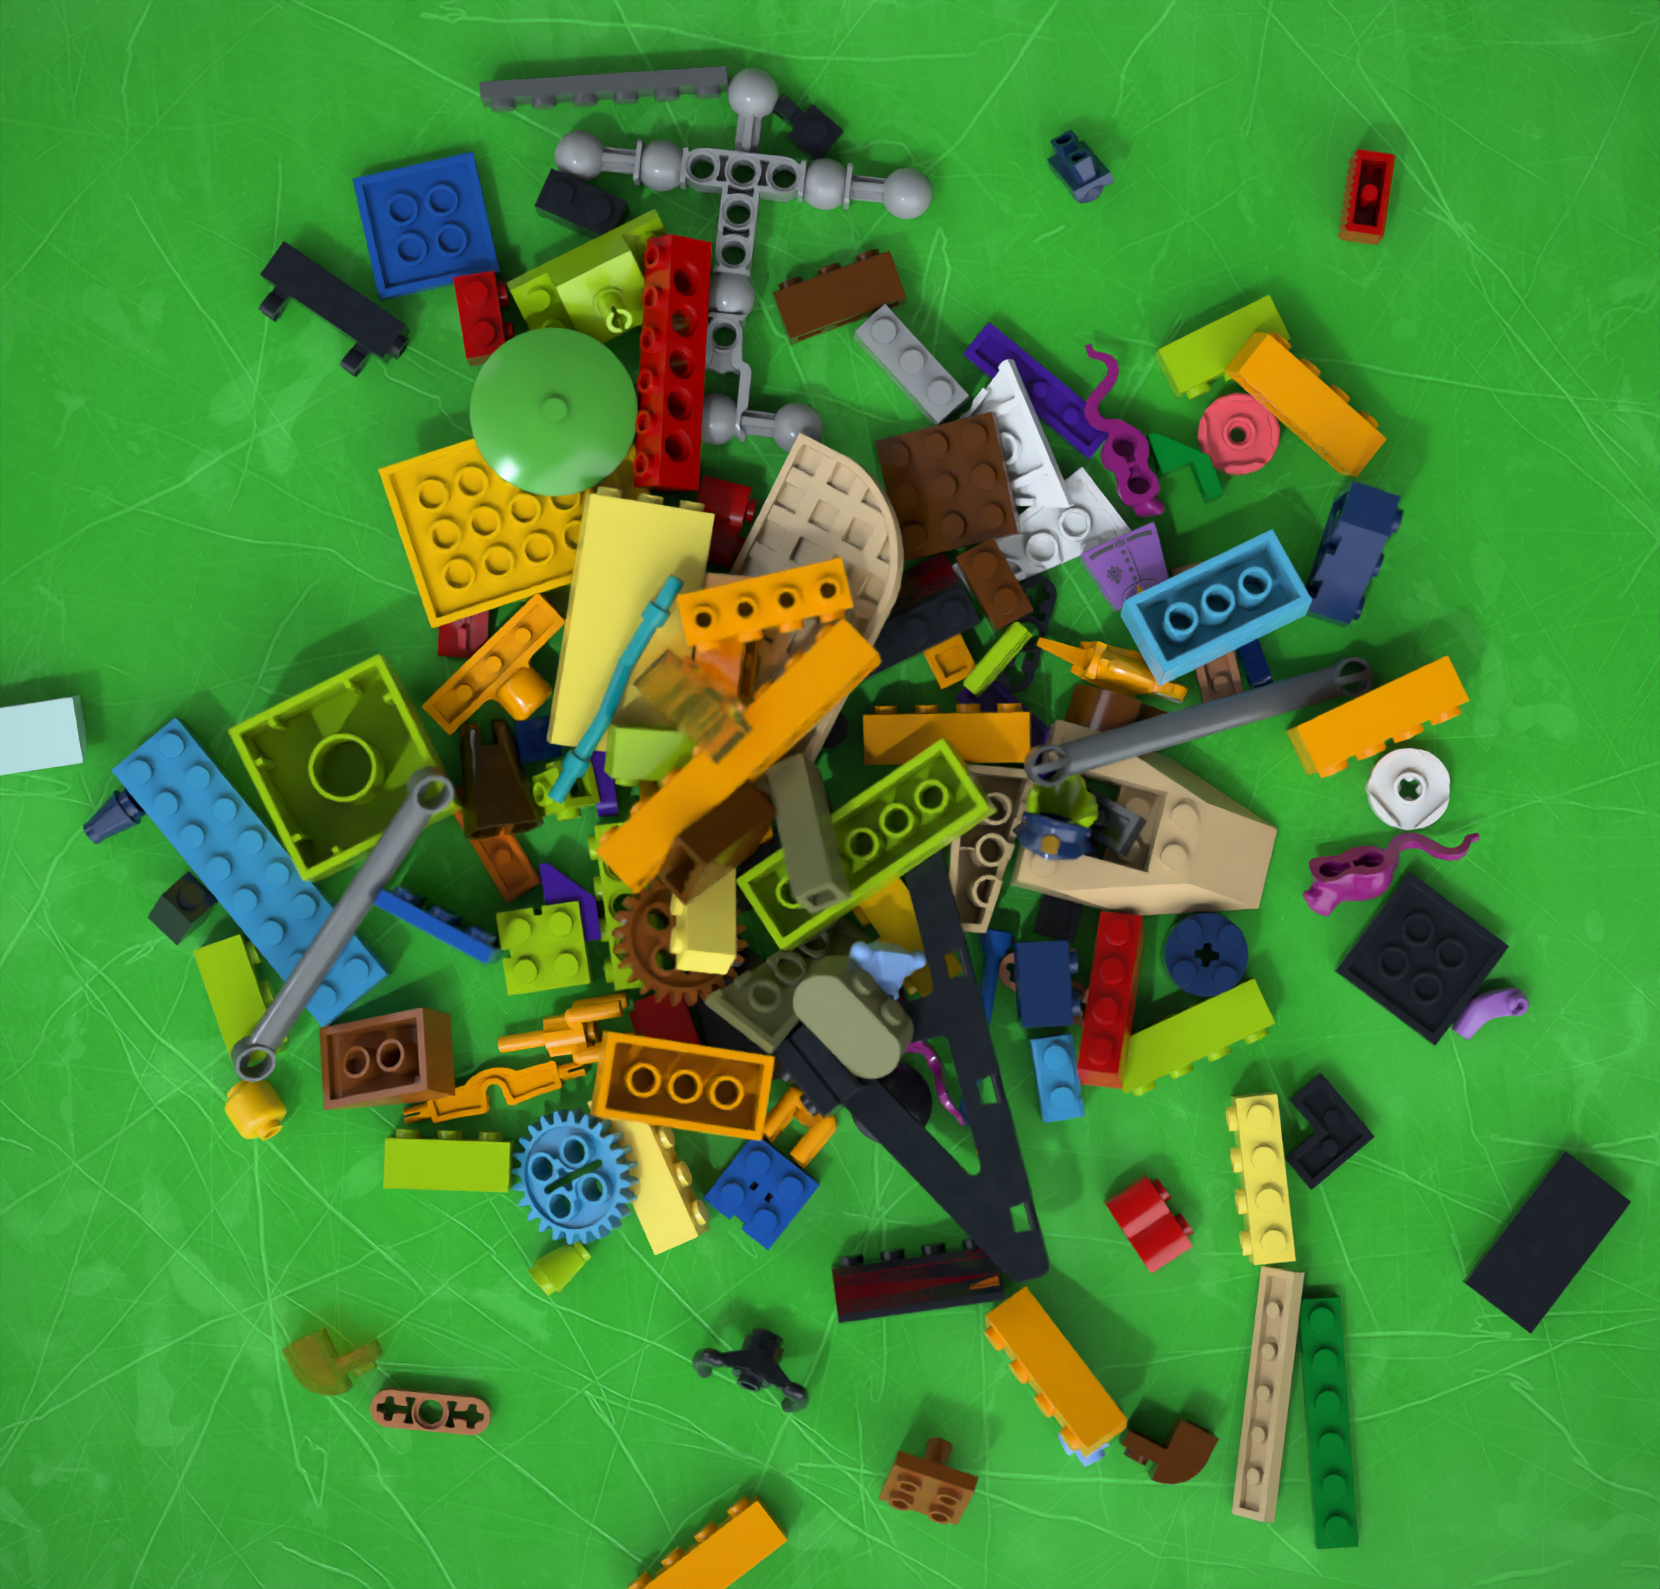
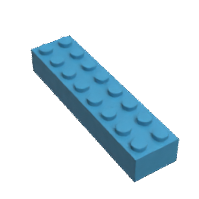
[111,717,392,1027]

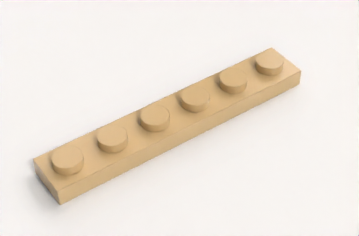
[1232,1266,1304,1522]

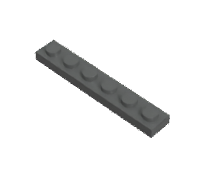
[479,66,728,112]

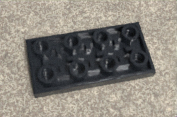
[1462,1150,1631,1334]

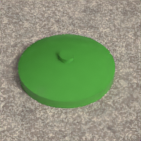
[470,328,638,496]

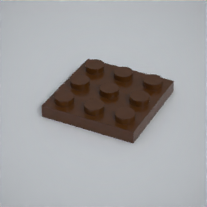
[875,411,1022,562]

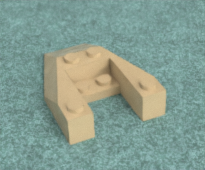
[1010,720,1278,915]

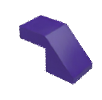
[539,863,602,941]

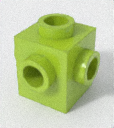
[532,760,600,822]

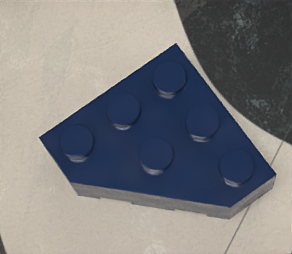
[1305,481,1404,627]

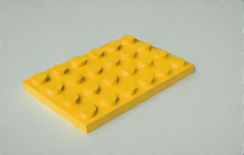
[378,438,651,628]

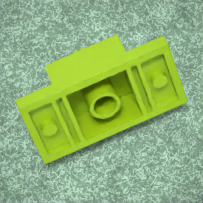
[507,209,667,344]

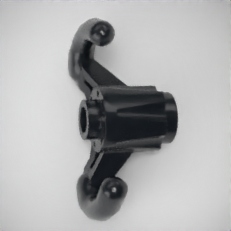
[692,1328,809,1413]

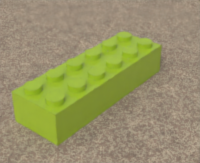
[736,738,997,951]

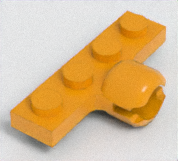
[421,593,566,736]

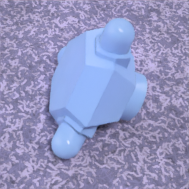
[848,941,927,1000]

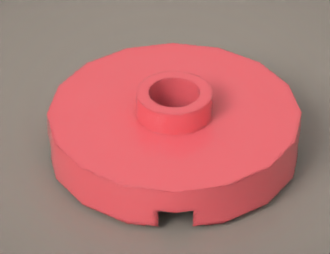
[1197,393,1280,476]

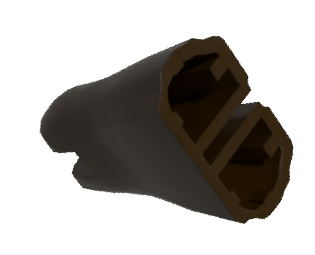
[460,718,544,840]

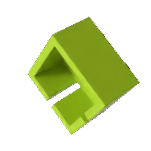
[496,901,594,996]

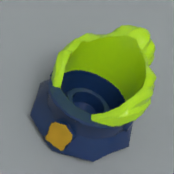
[1013,772,1099,860]

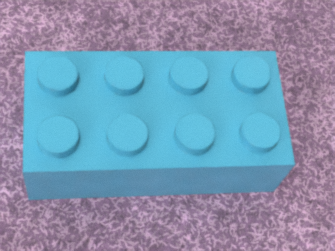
[1120,529,1312,686]

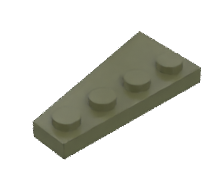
[704,916,871,1055]

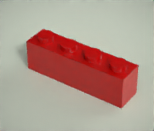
[1077,911,1146,1089]

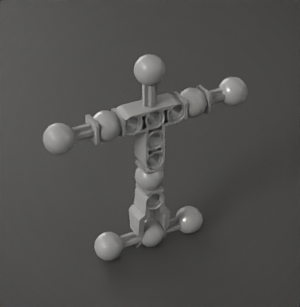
[554,67,933,453]

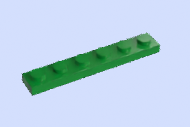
[1298,1295,1358,1549]

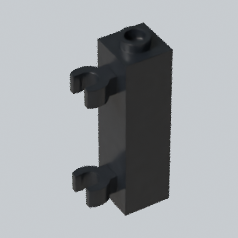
[258,241,410,378]

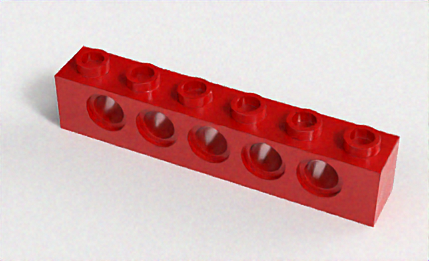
[633,234,712,493]

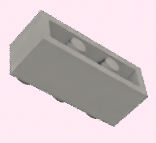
[854,304,969,426]

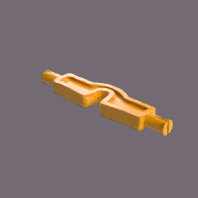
[403,1061,587,1125]

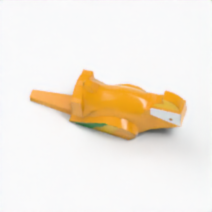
[1036,637,1189,704]

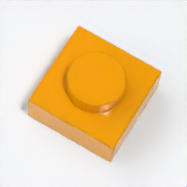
[923,634,976,690]

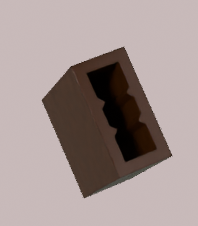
[657,782,777,905]

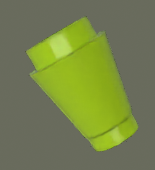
[528,1241,591,1297]

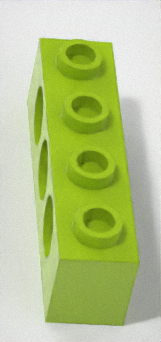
[588,822,665,991]

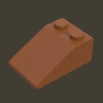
[319,1007,455,1110]

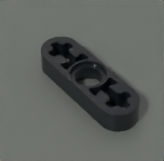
[997,576,1056,693]

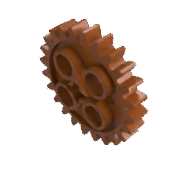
[611,876,748,1007]

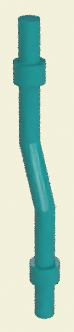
[548,574,684,803]

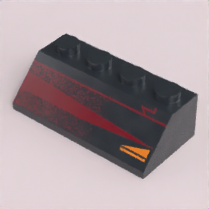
[857,553,981,686]
[831,1238,1006,1324]

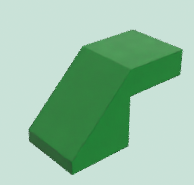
[1146,432,1224,504]

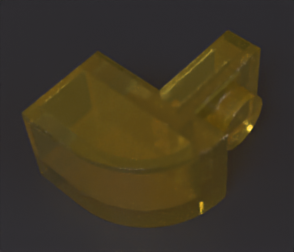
[282,1327,383,1396]

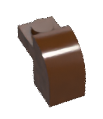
[1064,684,1168,752]
[1118,1414,1219,1484]

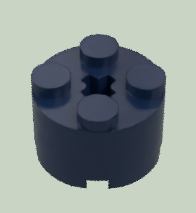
[1160,913,1248,996]

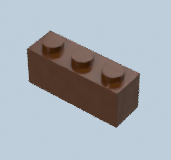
[773,249,906,345]

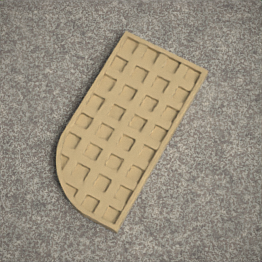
[680,433,904,795]

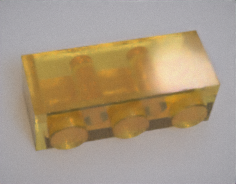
[632,649,753,765]

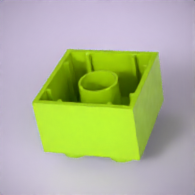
[228,654,463,882]

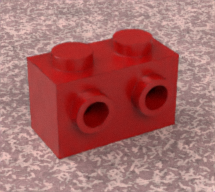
[453,271,515,366]

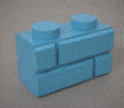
[1029,1032,1085,1123]

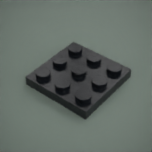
[1334,872,1509,1046]

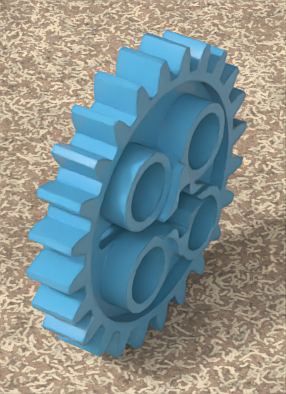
[511,1108,639,1244]

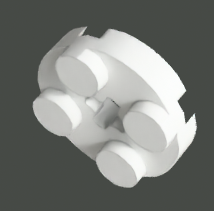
[1365,748,1450,830]

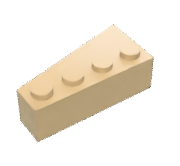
[942,764,1038,933]

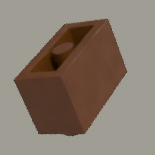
[955,537,1034,633]

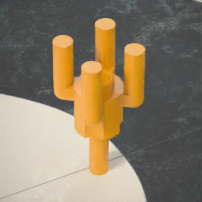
[498,992,636,1065]
[763,1086,837,1170]

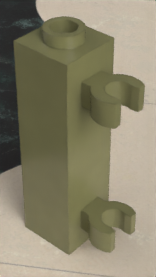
[766,753,852,914]

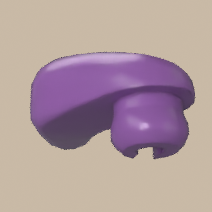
[1451,987,1529,1040]

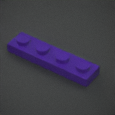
[962,322,1108,460]

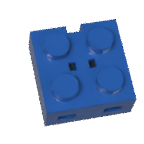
[703,1137,820,1250]

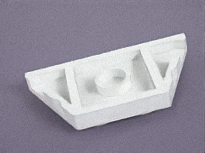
[959,359,1074,508]

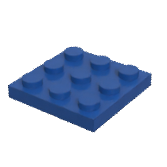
[353,152,501,301]
[373,886,504,964]

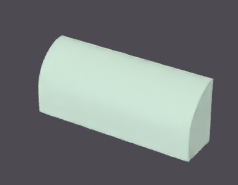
[0,695,87,775]

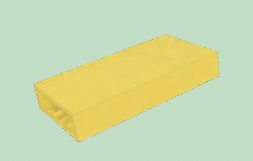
[546,486,715,752]

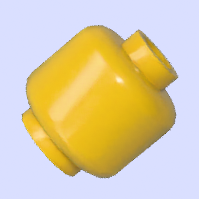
[224,1079,287,1141]

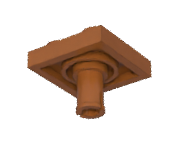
[878,1437,978,1525]

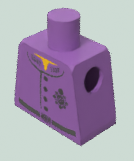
[1079,522,1169,613]

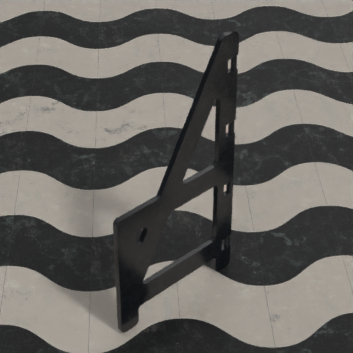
[675,849,1050,1282]

